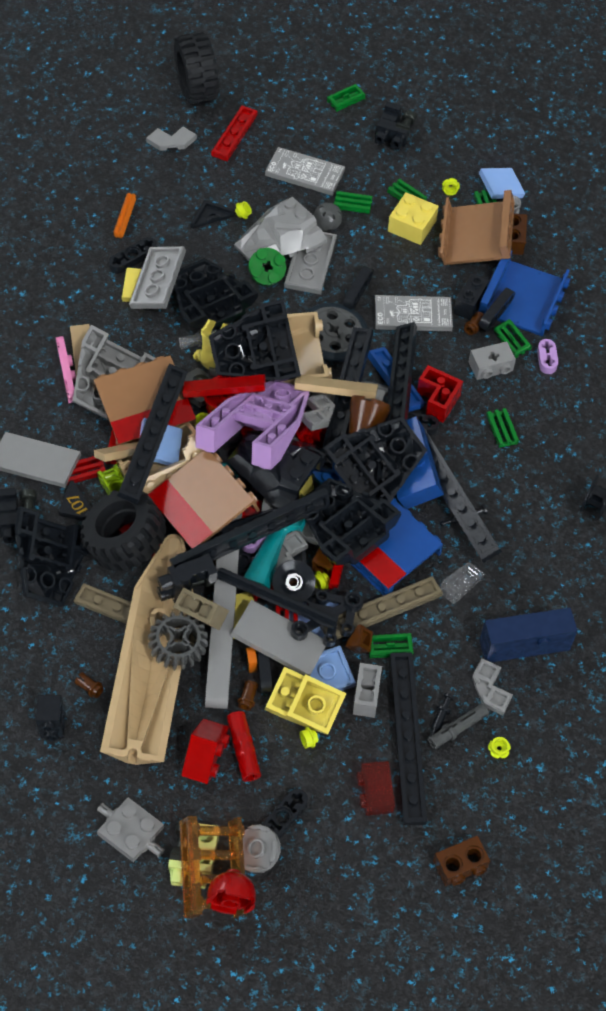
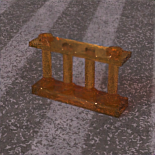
[180,816,248,919]

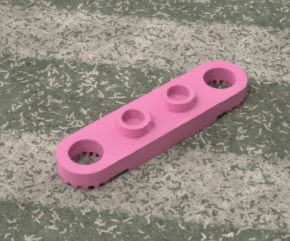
[55,336,76,403]

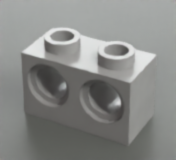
[353,663,382,718]

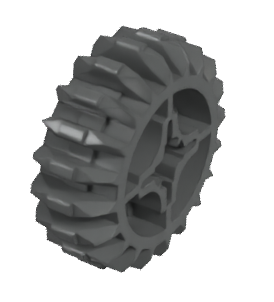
[148,611,208,671]

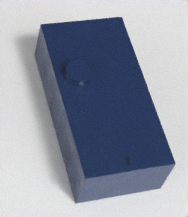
[480,607,578,662]

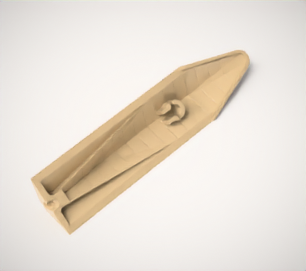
[100,534,193,765]

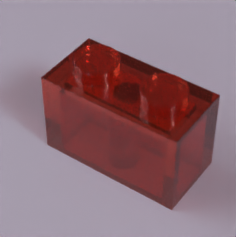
[357,761,395,816]

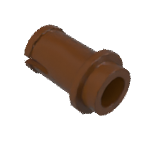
[464,311,484,335]
[74,672,104,698]
[237,680,258,711]

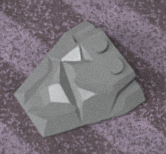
[234,197,327,266]
[72,325,155,420]

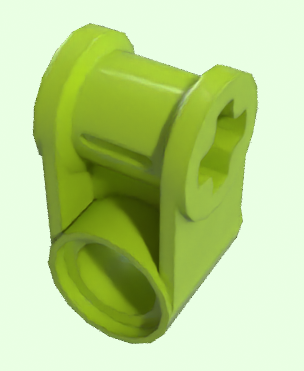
[97,464,124,495]

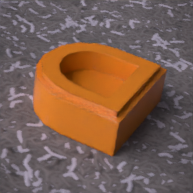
[246,647,257,673]

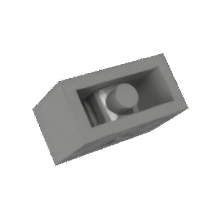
[468,341,516,380]

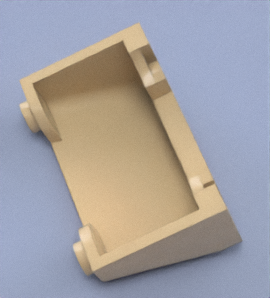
[283,312,332,385]
[116,422,203,494]

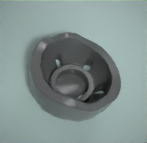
[313,202,342,231]

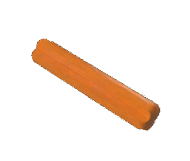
[113,193,136,238]

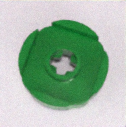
[248,248,286,287]

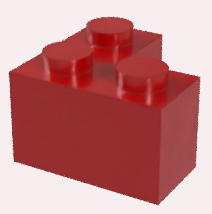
[417,365,463,423]
[181,719,230,784]

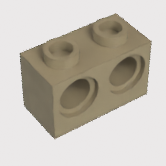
[173,588,229,630]

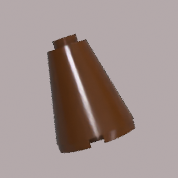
[349,395,391,434]

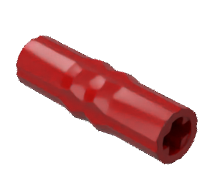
[227,711,261,782]

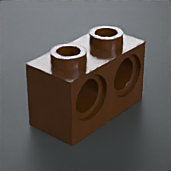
[511,213,527,255]
[433,835,490,886]

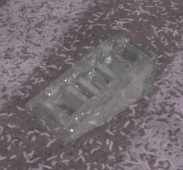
[440,562,485,604]

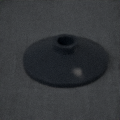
[272,560,316,602]

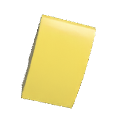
[264,667,346,735]

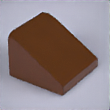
[312,549,333,578]
[346,624,373,653]

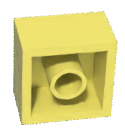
[388,192,439,245]

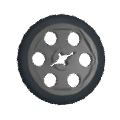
[304,303,368,362]

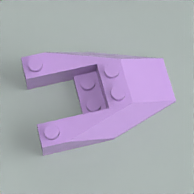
[196,380,310,470]

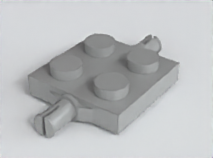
[97,798,165,863]

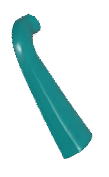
[244,519,307,588]

